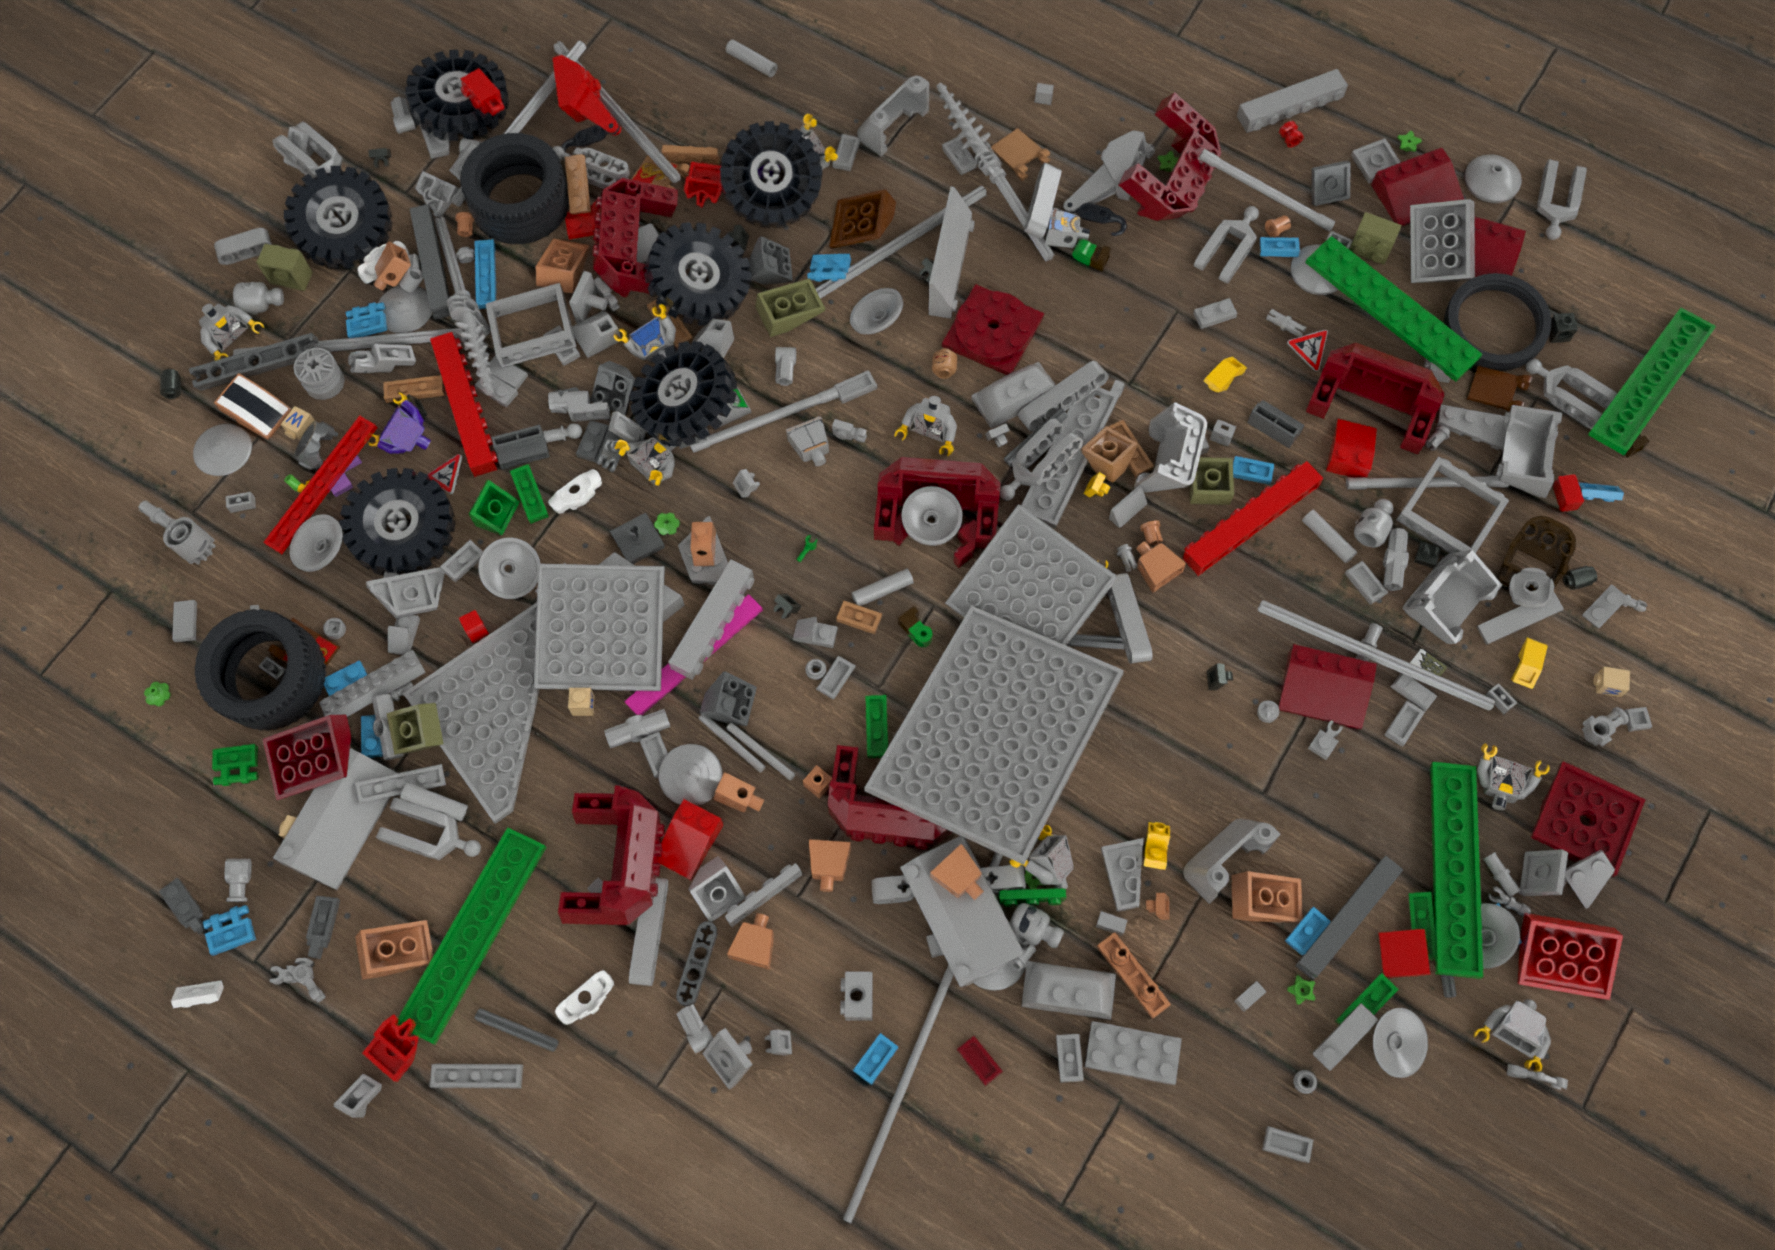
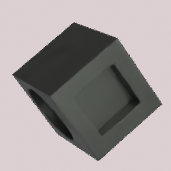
[1549,313,1578,343]

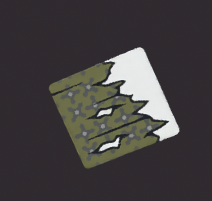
[1410,649,1447,676]

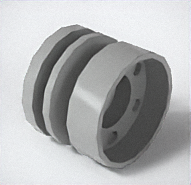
[293,348,345,400]

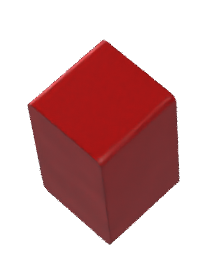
[1552,474,1584,512]
[459,610,489,644]

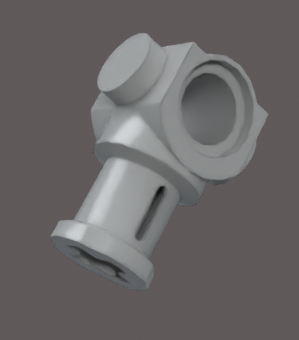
[1581,707,1629,747]
[225,859,252,902]

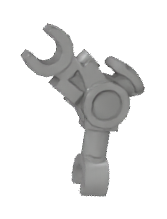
[270,958,326,1003]

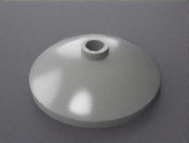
[1464,154,1522,203]
[1291,244,1338,295]
[850,288,903,334]
[902,486,962,546]
[290,514,342,572]
[478,538,541,599]

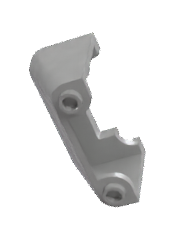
[857,76,929,156]
[1134,403,1207,493]
[1496,405,1562,498]
[1403,550,1502,644]
[1183,818,1281,904]

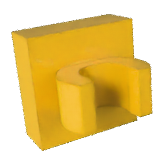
[1083,472,1110,498]

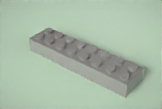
[319,650,426,717]

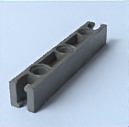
[409,204,450,319]
[189,333,319,391]
[1295,856,1403,981]

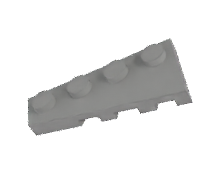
[1437,405,1507,450]

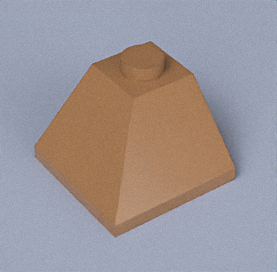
[1081,426,1138,483]

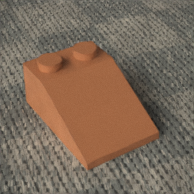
[536,238,590,293]
[1232,871,1302,923]
[356,920,433,980]

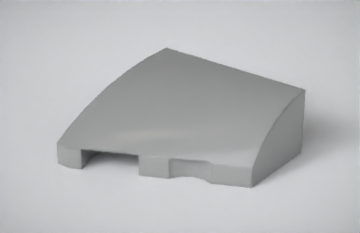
[415,171,459,218]

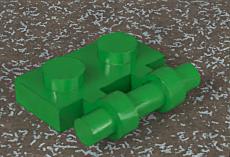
[212,744,259,786]

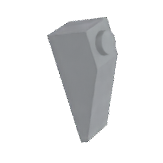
[1313,1003,1378,1071]

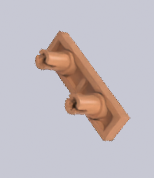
[1097,932,1171,1019]

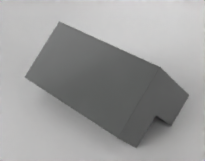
[1247,400,1305,449]
[492,425,550,470]

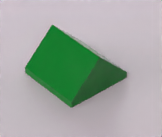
[469,480,520,535]

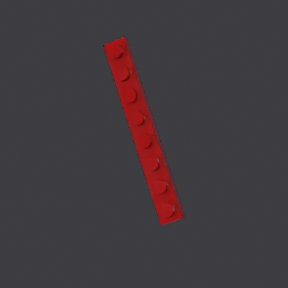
[263,415,378,555]

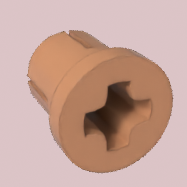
[455,212,474,237]
[1265,215,1291,237]
[1140,520,1163,546]

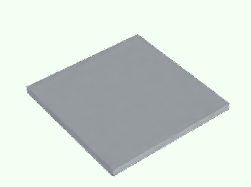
[945,504,1118,646]
[534,564,665,691]

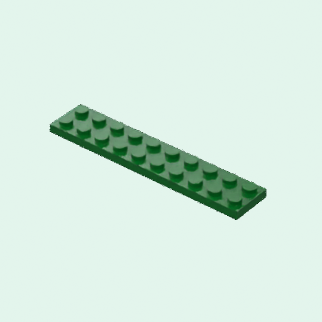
[1305,236,1483,382]
[1588,307,1716,456]
[1430,762,1484,979]
[398,827,547,1045]

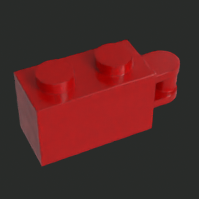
[460,69,505,116]

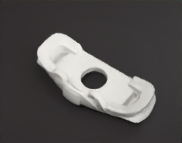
[358,241,409,283]
[548,469,602,514]
[555,970,614,1025]

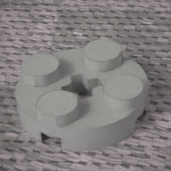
[1509,568,1554,608]

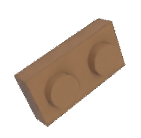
[836,601,882,634]

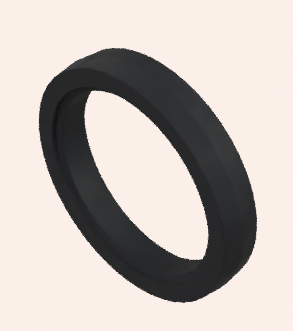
[1444,273,1551,371]

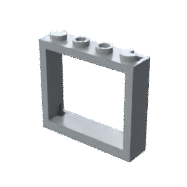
[486,283,577,368]
[1396,457,1509,553]

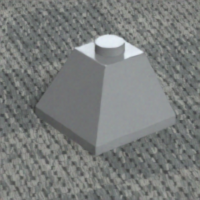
[688,856,746,922]

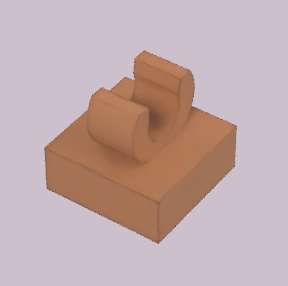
[1146,893,1170,920]

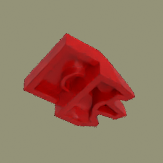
[684,161,723,208]
[565,202,597,240]
[362,1014,419,1082]

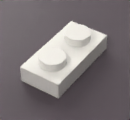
[171,981,224,1008]

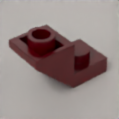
[953,520,977,568]

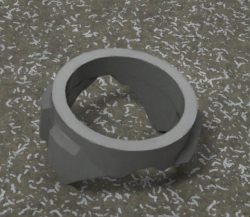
[294,421,339,471]

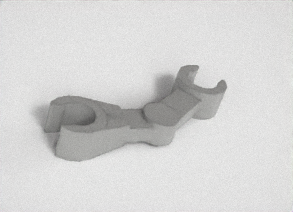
[1507,1064,1568,1090]

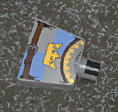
[1045,208,1090,248]

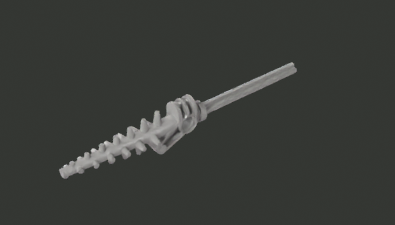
[936,83,1055,261]
[435,216,494,395]

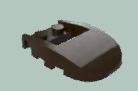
[1498,516,1576,591]

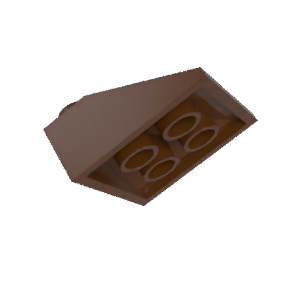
[829,189,896,249]

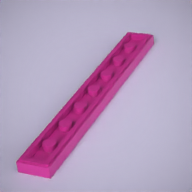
[624,594,763,715]

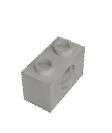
[841,972,873,1021]

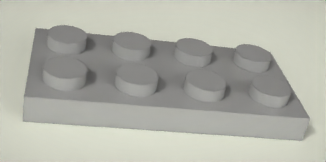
[1085,1021,1182,1085]

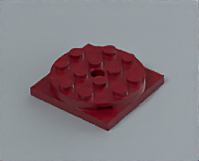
[942,284,1044,375]
[1530,761,1646,877]

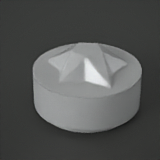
[323,618,346,639]
[1257,701,1279,723]

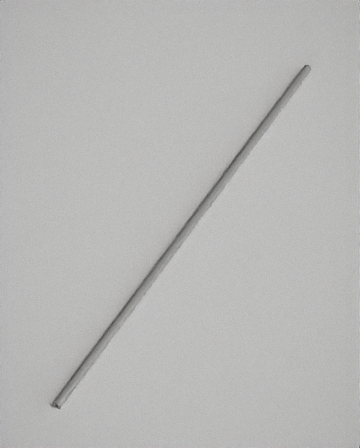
[843,852,1003,1223]

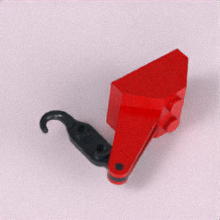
[552,55,621,153]

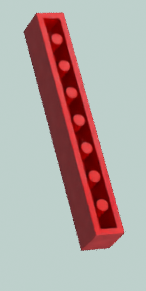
[430,332,498,477]
[1182,461,1323,576]

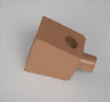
[374,241,411,290]
[691,522,716,566]
[1136,541,1186,593]
[713,772,764,813]
[809,840,851,892]
[930,844,984,901]
[727,913,774,970]

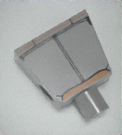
[786,416,829,466]

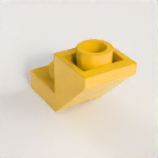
[1204,357,1247,393]
[1512,637,1548,689]
[1144,822,1170,870]

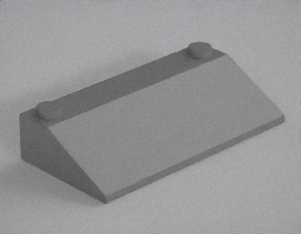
[929,187,975,318]
[273,748,397,890]
[900,836,1025,987]

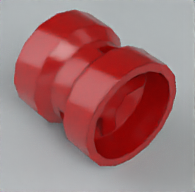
[1279,121,1304,148]

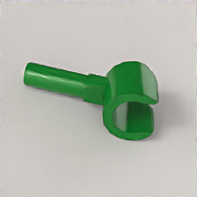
[796,535,817,563]

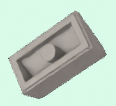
[1109,486,1147,528]

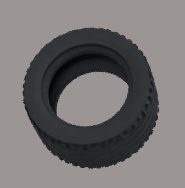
[460,133,570,244]
[194,609,326,730]

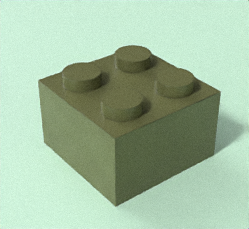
[1349,212,1402,265]
[256,244,313,291]
[1189,457,1234,505]
[386,703,444,755]

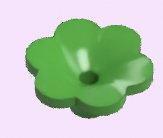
[654,513,680,535]
[144,682,171,707]

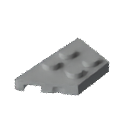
[678,516,728,585]
[366,567,445,618]

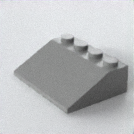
[1410,199,1475,283]

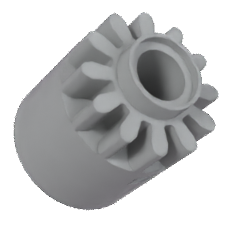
[163,517,216,564]

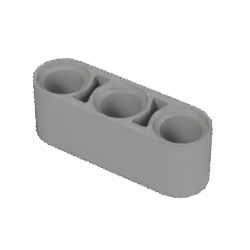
[214,228,272,265]

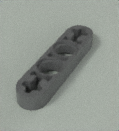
[676,921,718,1007]

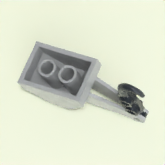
[1063,130,1148,236]

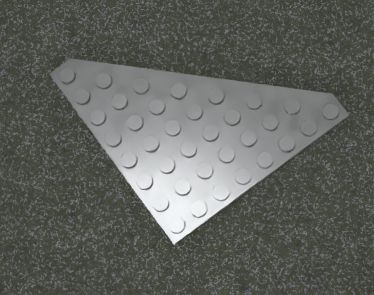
[403,603,540,824]

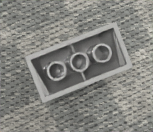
[971,362,1056,429]
[1021,961,1116,1020]

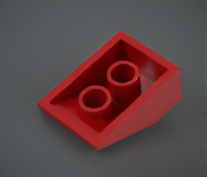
[1326,419,1377,478]
[658,799,724,881]

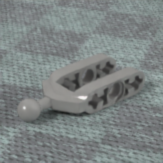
[273,122,343,178]
[553,146,630,189]
[1537,159,1587,240]
[1194,206,1259,284]
[1526,359,1617,429]
[1000,418,1083,501]
[376,798,481,860]

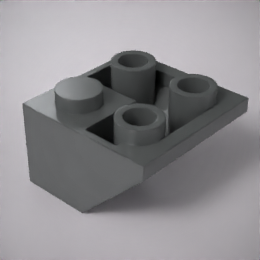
[748,236,793,285]
[591,361,635,416]
[700,671,757,726]

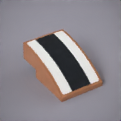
[214,373,292,440]

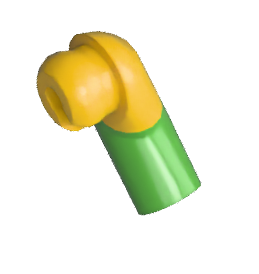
[284,474,309,493]

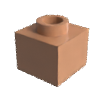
[803,765,832,799]

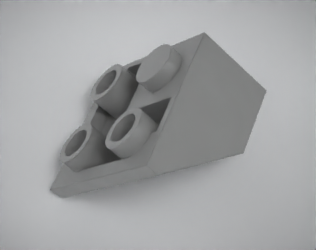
[572,311,621,358]
[691,319,734,358]

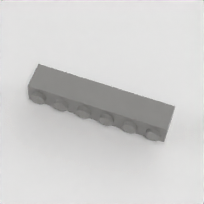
[1237,69,1348,133]
[668,560,755,680]

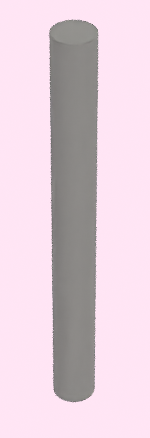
[699,714,765,773]
[726,722,795,781]

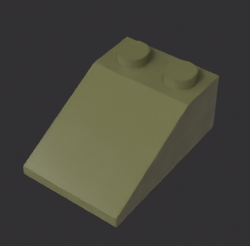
[755,279,825,337]

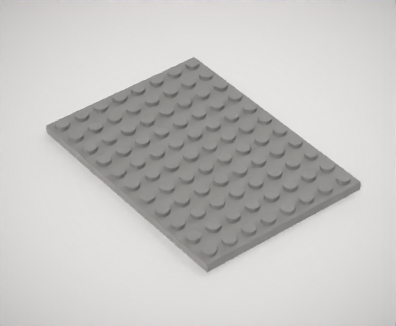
[865,606,1124,865]

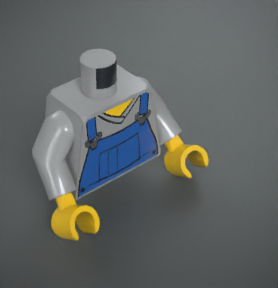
[614,304,676,363]

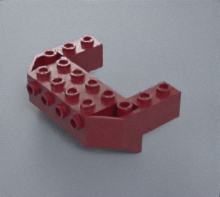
[1118,92,1221,221]
[592,178,678,298]
[1305,343,1445,455]
[874,457,1000,549]
[828,745,953,850]
[558,785,664,925]

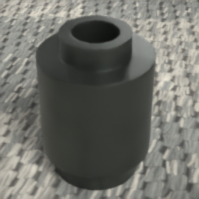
[160,369,181,399]
[1563,565,1597,590]

